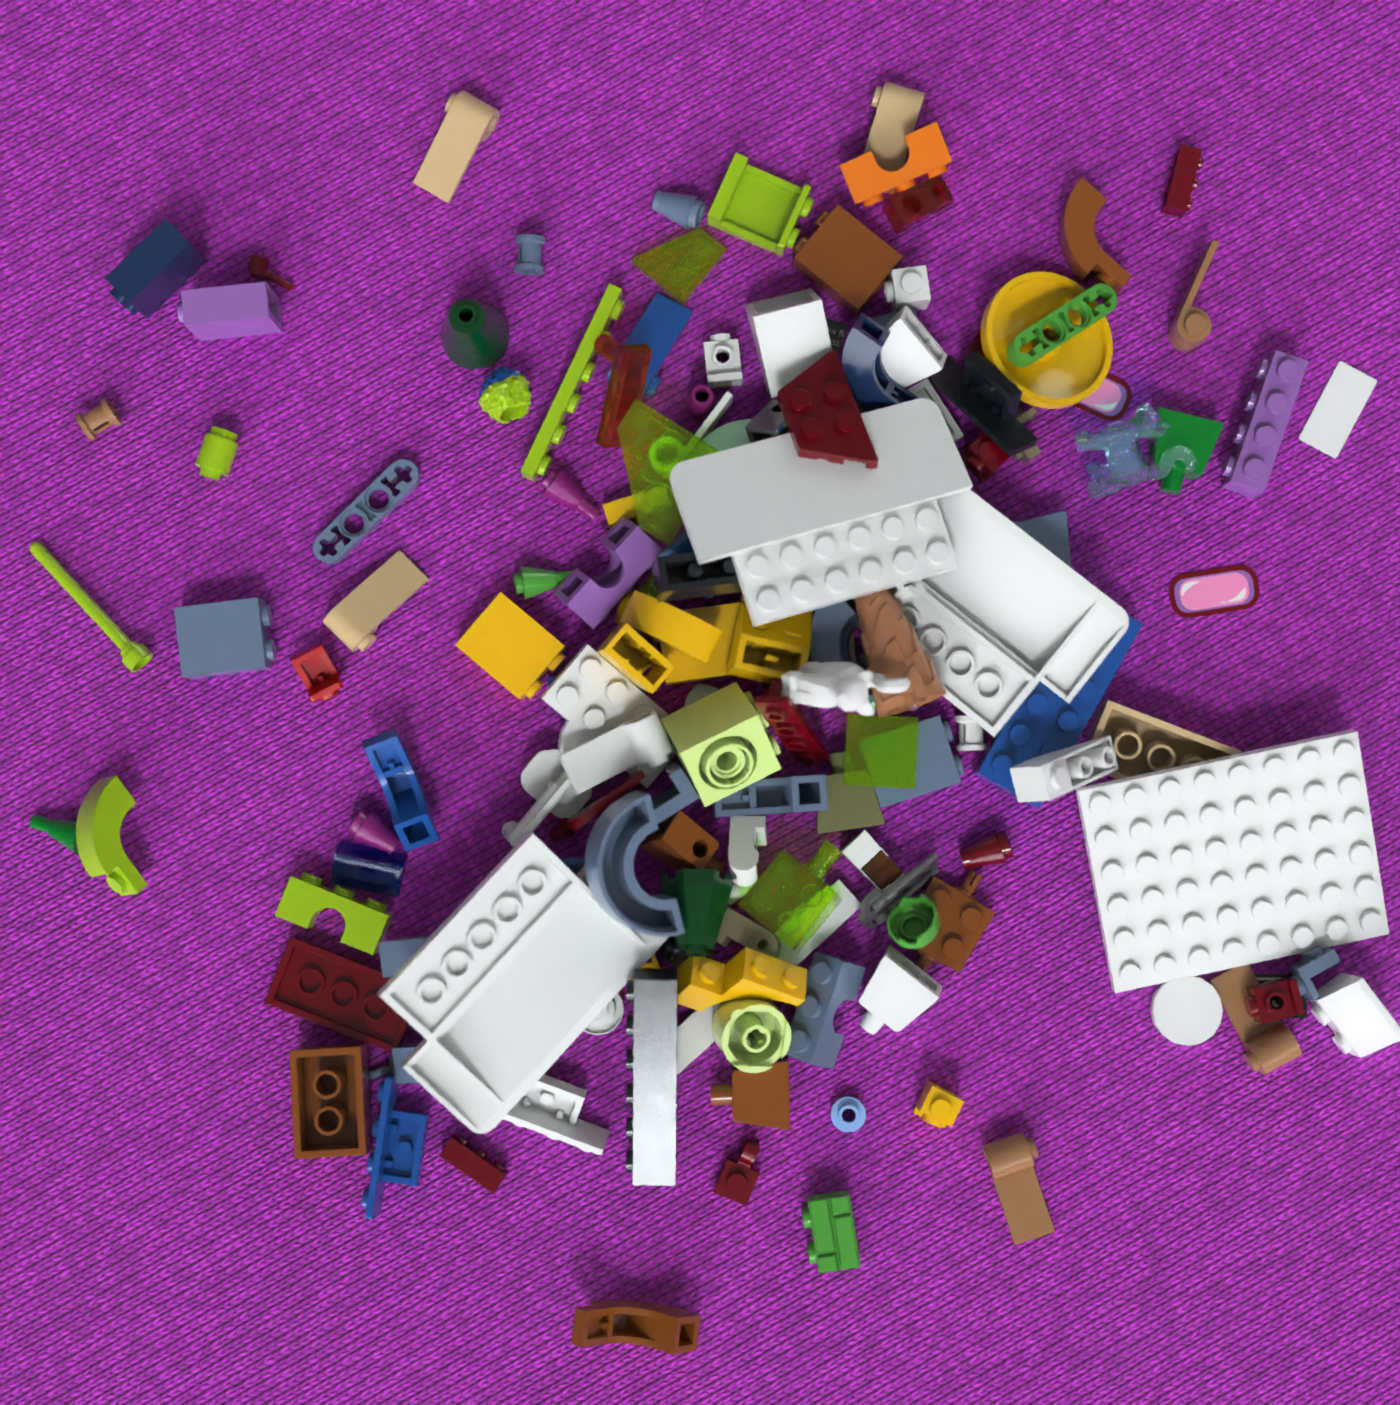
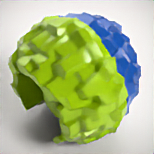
[478,366,531,424]

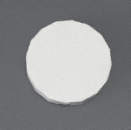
[1150,976,1223,1046]

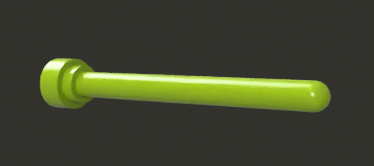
[29,541,153,673]

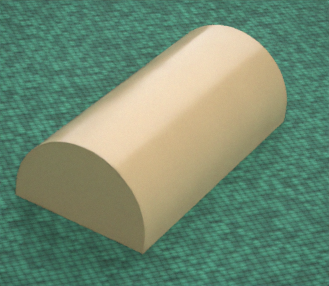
[1085,699,1241,779]

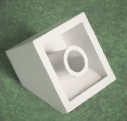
[1309,973,1400,1058]

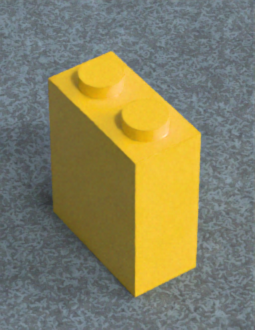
[455,592,567,701]
[653,602,740,685]

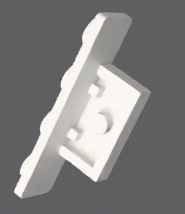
[503,1074,610,1155]

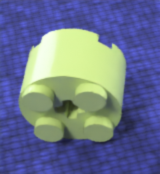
[712,999,791,1073]

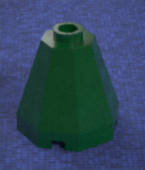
[659,869,732,957]

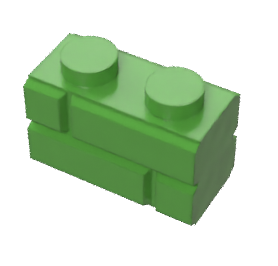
[801,1190,861,1273]

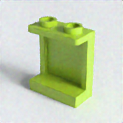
[707,152,815,257]

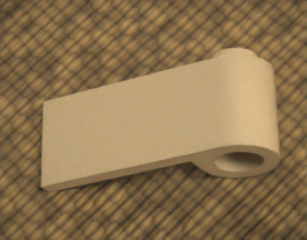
[863,81,925,195]
[413,90,500,203]
[323,550,429,652]

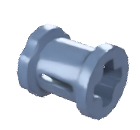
[514,234,546,276]

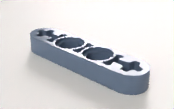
[313,459,421,565]

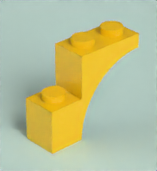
[676,947,807,1012]

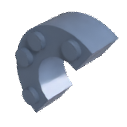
[585,791,685,937]

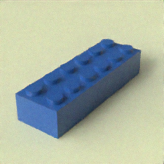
[973,615,1143,808]

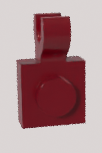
[713,1138,760,1206]

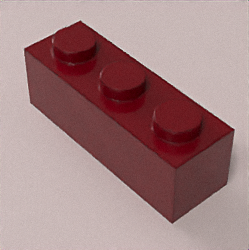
[1161,144,1203,217]
[439,1134,508,1194]

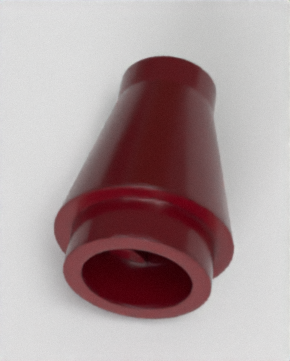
[959,830,1014,869]

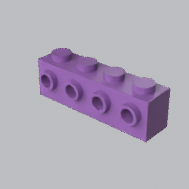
[1221,350,1309,499]

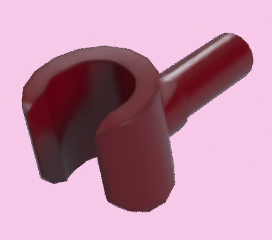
[248,255,294,291]

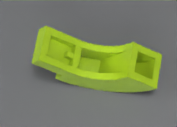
[76,775,148,896]

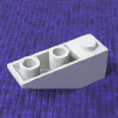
[1009,735,1119,802]

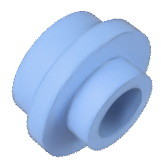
[830,1096,866,1133]

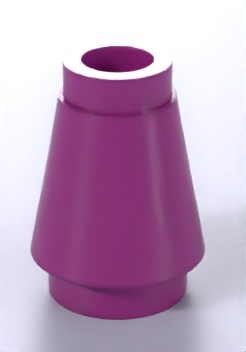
[685,385,719,420]
[347,808,400,854]

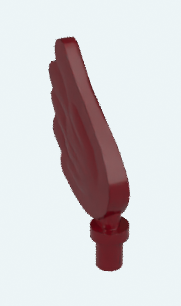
[549,770,646,841]

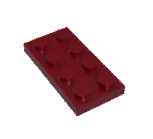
[264,936,409,1053]

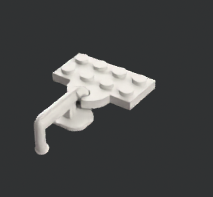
[502,644,676,847]

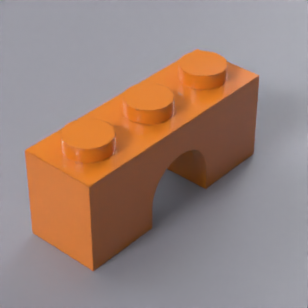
[839,121,952,208]

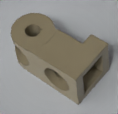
[716,907,781,958]

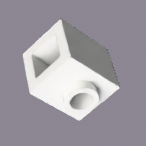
[884,265,931,312]

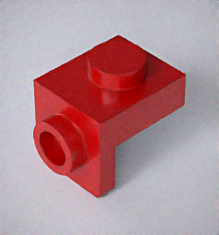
[290,641,343,702]

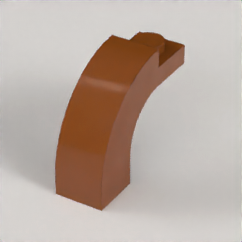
[571,1300,701,1355]

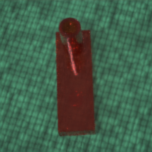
[594,334,653,448]

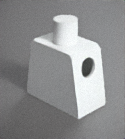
[881,305,947,388]
[859,945,943,1035]

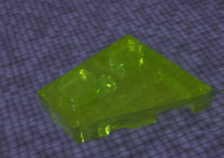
[631,228,726,305]

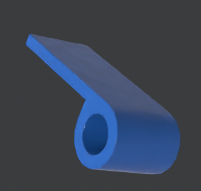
[607,293,693,400]

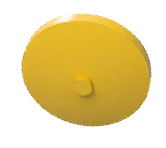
[981,272,1113,409]

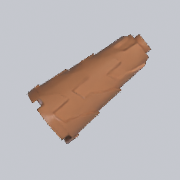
[855,588,946,717]

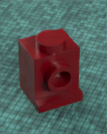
[961,433,1011,483]
[1244,977,1305,1024]

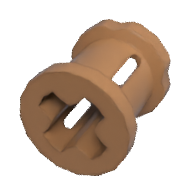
[75,397,122,441]

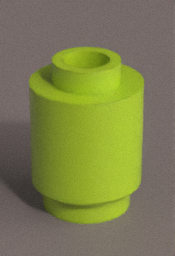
[195,426,239,481]

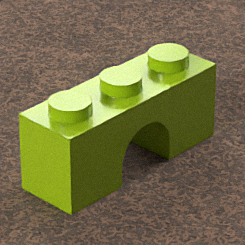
[274,872,394,955]

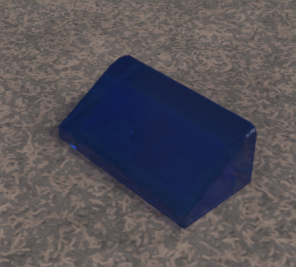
[331,841,408,897]

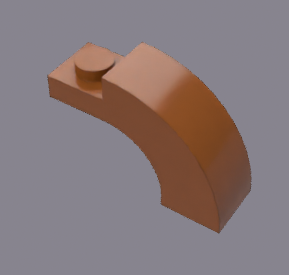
[1059,177,1132,295]

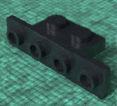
[926,351,1037,456]

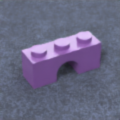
[553,516,663,629]

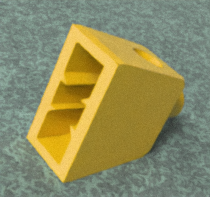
[596,623,675,694]

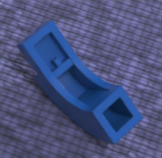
[362,728,439,852]

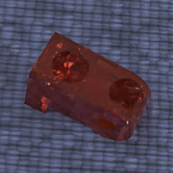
[882,175,955,235]

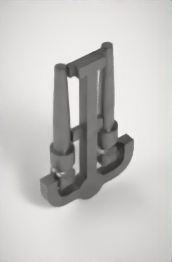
[857,853,940,930]

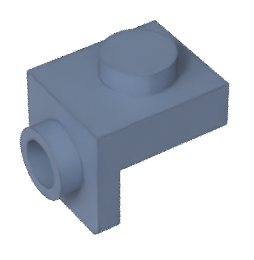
[1288,945,1341,1000]

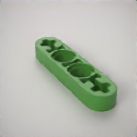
[1006,283,1117,367]

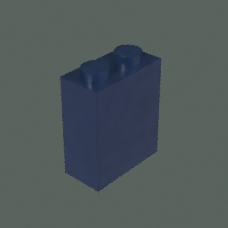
[105,219,206,319]

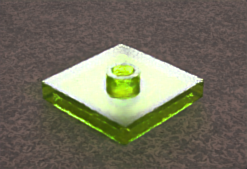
[843,714,918,789]

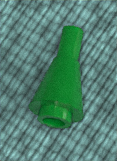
[29,814,79,855]

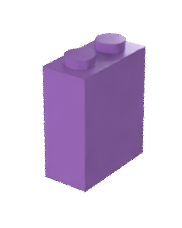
[177,282,283,341]

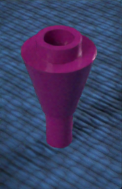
[540,468,601,522]

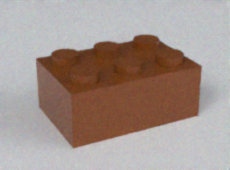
[289,1042,373,1159]

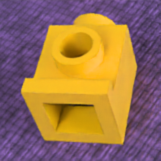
[912,1081,964,1129]

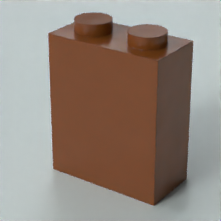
[792,204,903,318]

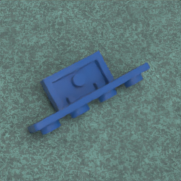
[362,1074,430,1220]

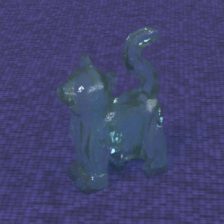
[1074,403,1197,499]

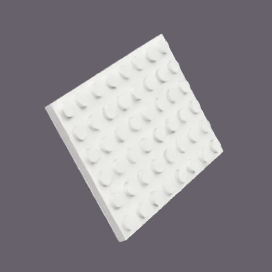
[1076,729,1389,993]

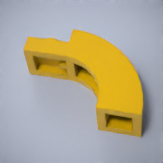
[614,590,723,663]

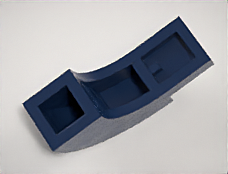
[842,312,918,412]

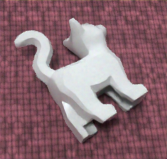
[781,661,910,716]

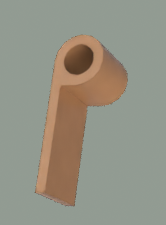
[1168,240,1219,352]
[1209,965,1302,1075]
[982,1132,1055,1245]

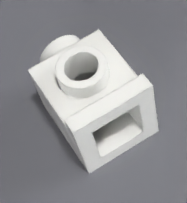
[703,333,743,389]

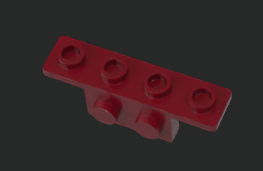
[754,679,829,765]

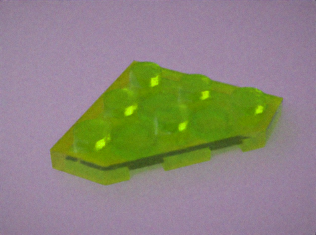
[617,399,719,546]

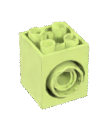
[660,682,781,807]

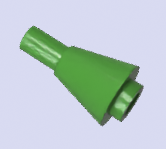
[513,566,574,600]

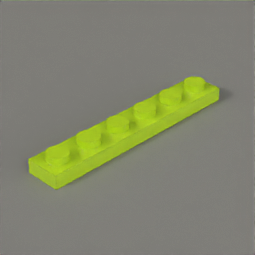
[520,283,626,483]

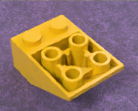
[725,593,813,684]

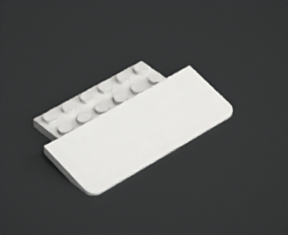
[670,398,973,627]
[853,489,1129,737]
[377,831,669,1134]

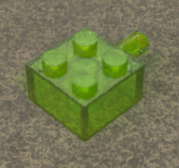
[738,840,843,954]

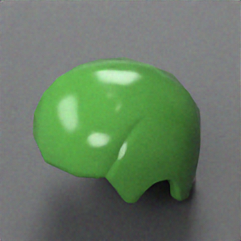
[886,893,941,949]

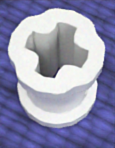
[955,715,987,751]

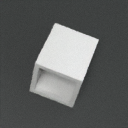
[745,288,832,398]

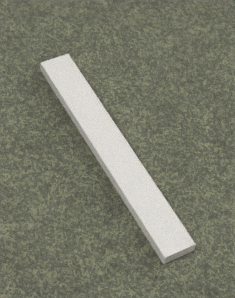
[677,879,861,1075]

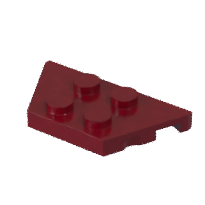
[777,350,878,469]

